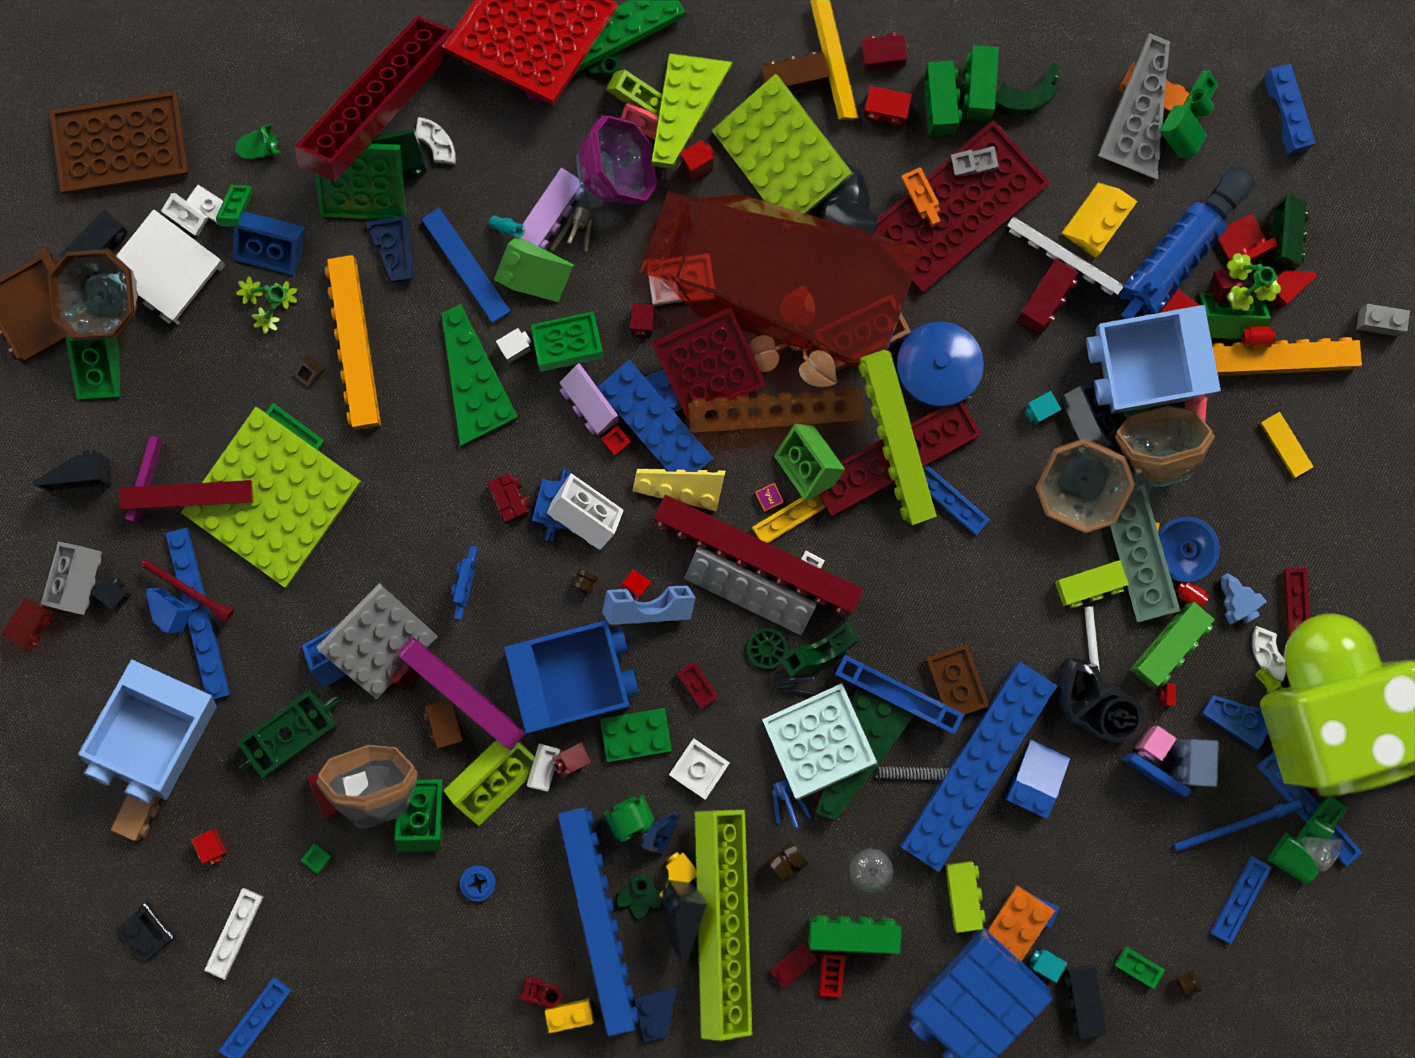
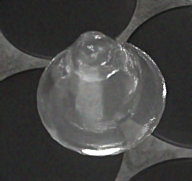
[1302,837,1342,872]

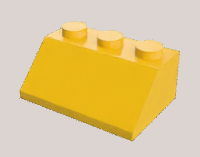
[1061,183,1137,258]

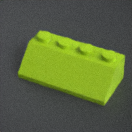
[444,740,535,826]

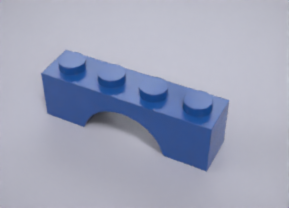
[1264,64,1316,156]

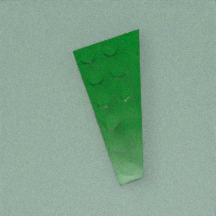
[442,304,518,447]

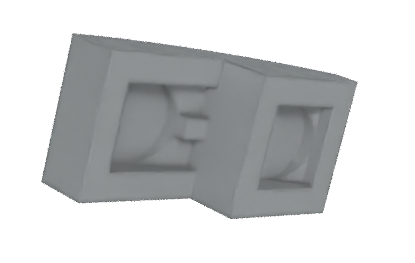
[951,146,999,176]

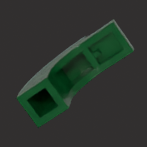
[995,62,1061,116]
[780,623,860,677]

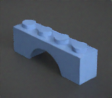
[602,585,696,625]

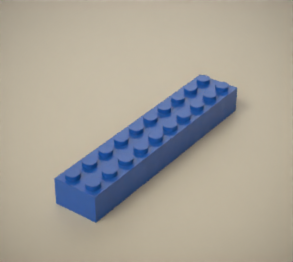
[899,662,1057,872]
[558,807,639,1036]

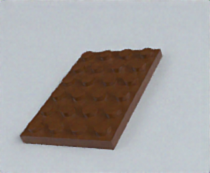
[49,91,189,194]

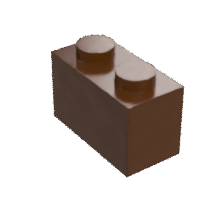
[424,699,465,749]

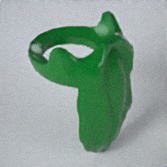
[235,124,281,159]

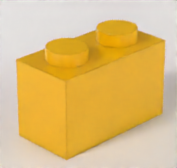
[545,998,594,1033]

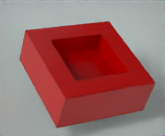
[601,425,631,456]
[1159,683,1176,706]

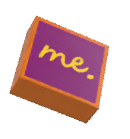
[755,483,784,512]

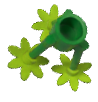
[236,276,297,333]

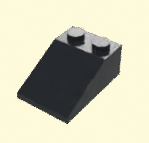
[33,450,112,491]
[662,880,707,964]

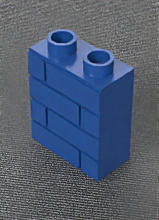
[504,620,640,734]
[909,927,1052,1058]

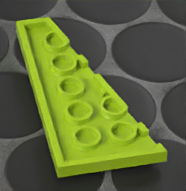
[652,54,732,169]

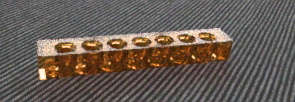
[688,388,863,433]

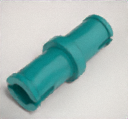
[489,216,525,238]

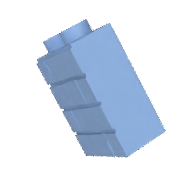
[1086,305,1221,414]
[78,660,217,804]

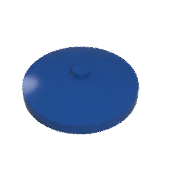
[897,322,984,408]

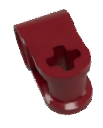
[519,976,564,1007]

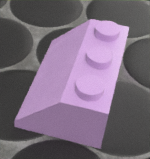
[559,364,619,437]

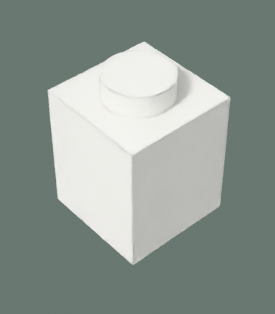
[496,328,531,363]

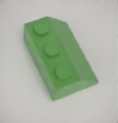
[774,424,845,500]

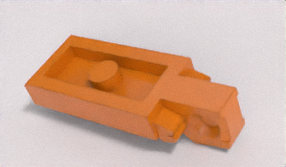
[901,167,941,228]

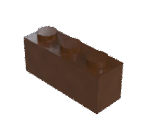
[761,52,829,92]

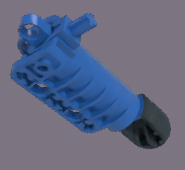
[1116,166,1256,319]

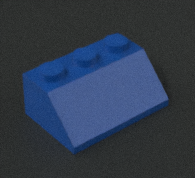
[233,212,305,276]
[302,625,347,688]

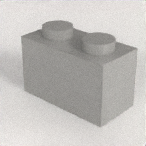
[1356,304,1410,337]

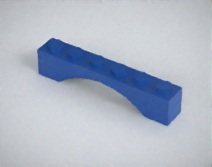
[835,655,965,734]

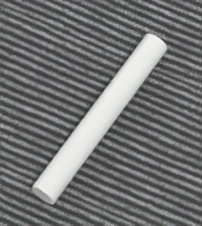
[1084,606,1100,672]

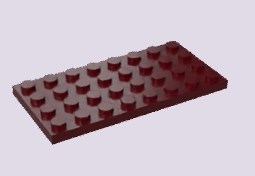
[874,120,1050,294]

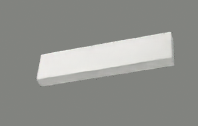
[204,888,264,980]

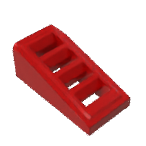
[819,950,845,998]

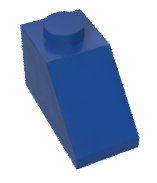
[146,587,192,634]

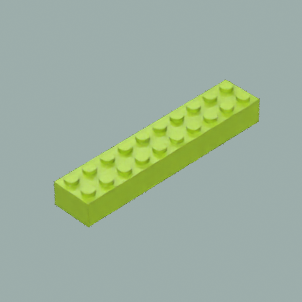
[695,810,752,1041]

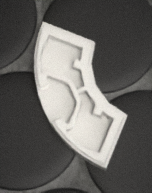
[416,117,456,165]
[1252,626,1286,682]

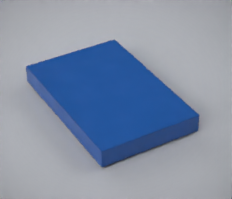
[1122,753,1192,797]

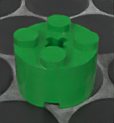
[603,794,655,842]

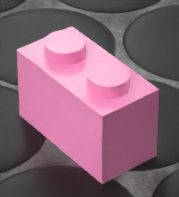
[1134,726,1177,762]

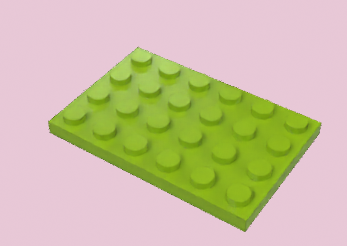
[712,74,853,230]

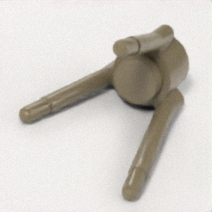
[550,207,593,253]

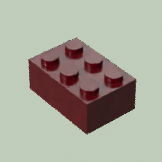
[1016,259,1078,335]

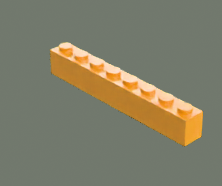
[325,255,381,430]
[1212,337,1362,376]

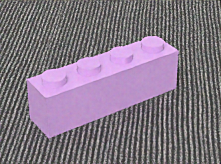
[514,168,584,250]

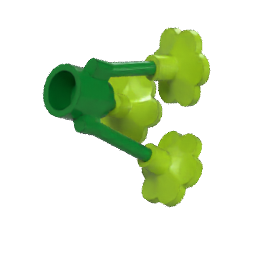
[1227,253,1281,311]

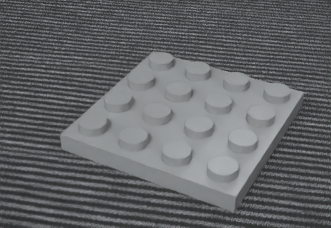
[317,583,438,699]

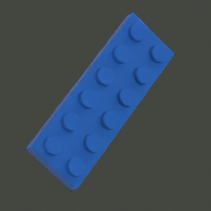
[597,360,714,472]

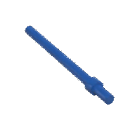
[1174,800,1302,852]

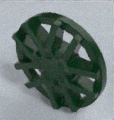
[747,628,788,669]

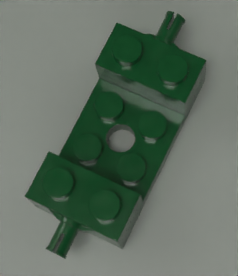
[237,690,341,778]

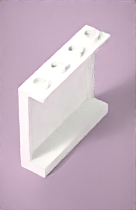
[109,210,225,325]

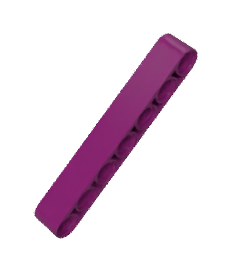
[397,636,526,751]

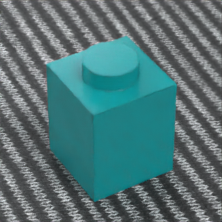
[1025,391,1062,425]
[1030,947,1067,983]

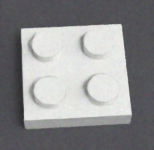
[669,738,729,799]

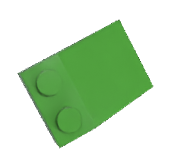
[494,237,574,302]

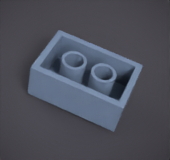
[1171,739,1218,786]

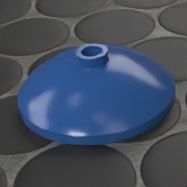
[1158,517,1220,582]

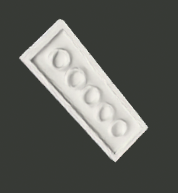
[1008,217,1123,295]

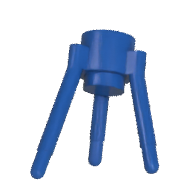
[771,779,812,829]

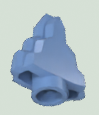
[1220,573,1267,625]

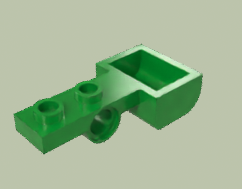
[1160,71,1218,158]
[1267,796,1348,886]

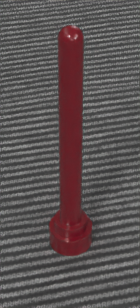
[141,559,235,624]

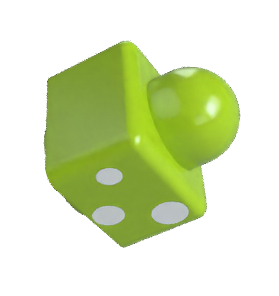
[1260,614,1415,796]

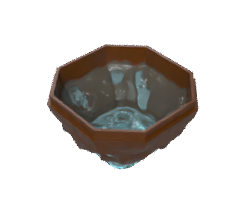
[48,249,138,340]

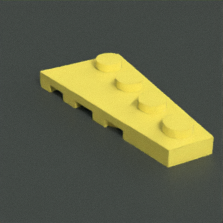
[633,469,726,511]

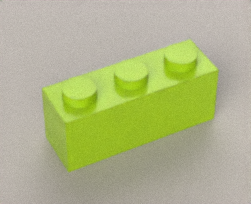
[1055,560,1129,608]
[945,861,986,932]

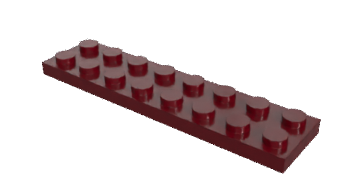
[818,401,981,517]

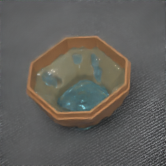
[1115,405,1215,487]
[1035,439,1135,533]

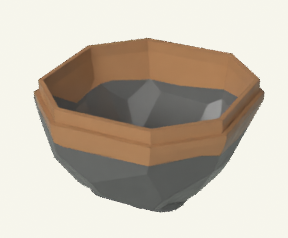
[317,745,417,829]

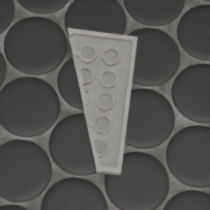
[1098,34,1170,179]

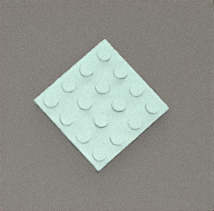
[762,684,878,800]

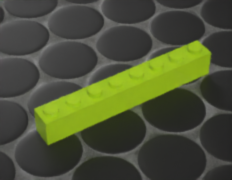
[859,350,937,525]

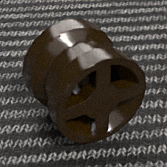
[572,569,598,594]
[1176,970,1202,998]

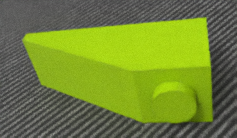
[606,70,663,116]

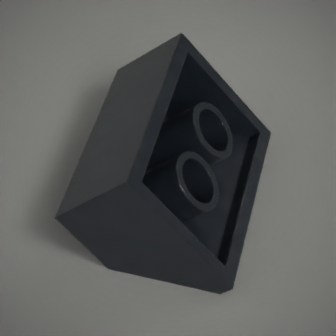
[1060,382,1122,455]

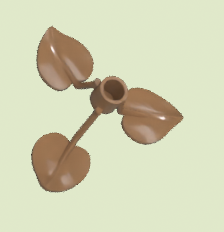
[748,286,837,387]

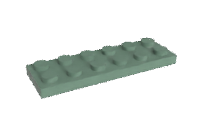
[1110,485,1180,622]

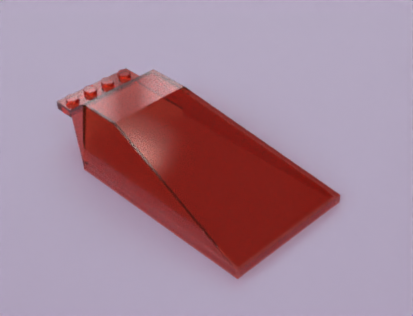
[640,191,922,367]

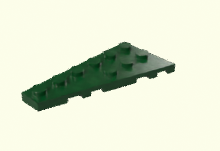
[815,689,915,821]

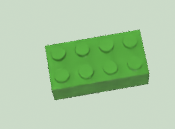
[1129,602,1215,688]

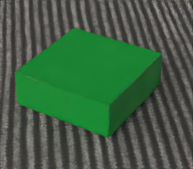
[300,843,332,874]

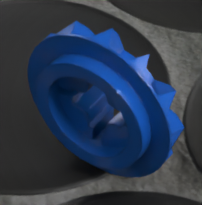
[460,866,495,901]

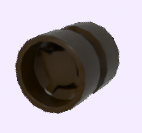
[767,841,808,883]

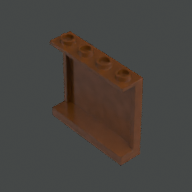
[0,248,85,363]

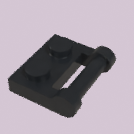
[117,901,176,962]

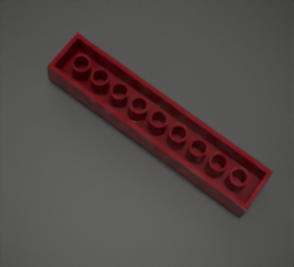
[294,15,453,182]
[654,495,864,618]

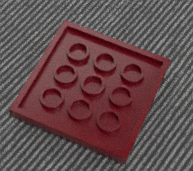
[652,306,766,421]

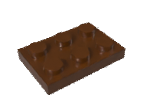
[925,644,989,714]

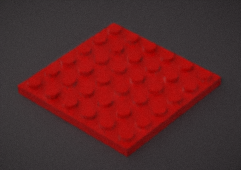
[443,0,618,105]

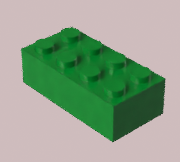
[808,915,901,954]

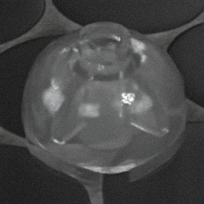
[849,848,894,893]

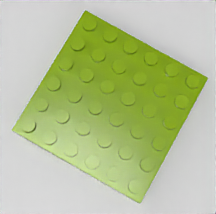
[181,407,362,588]

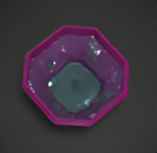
[576,115,657,205]

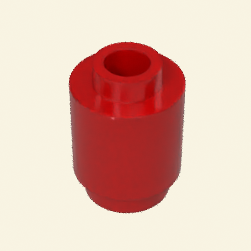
[1242,326,1276,349]
[1175,582,1209,608]

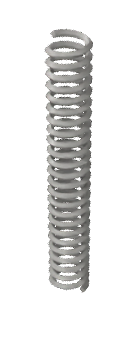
[876,766,949,781]

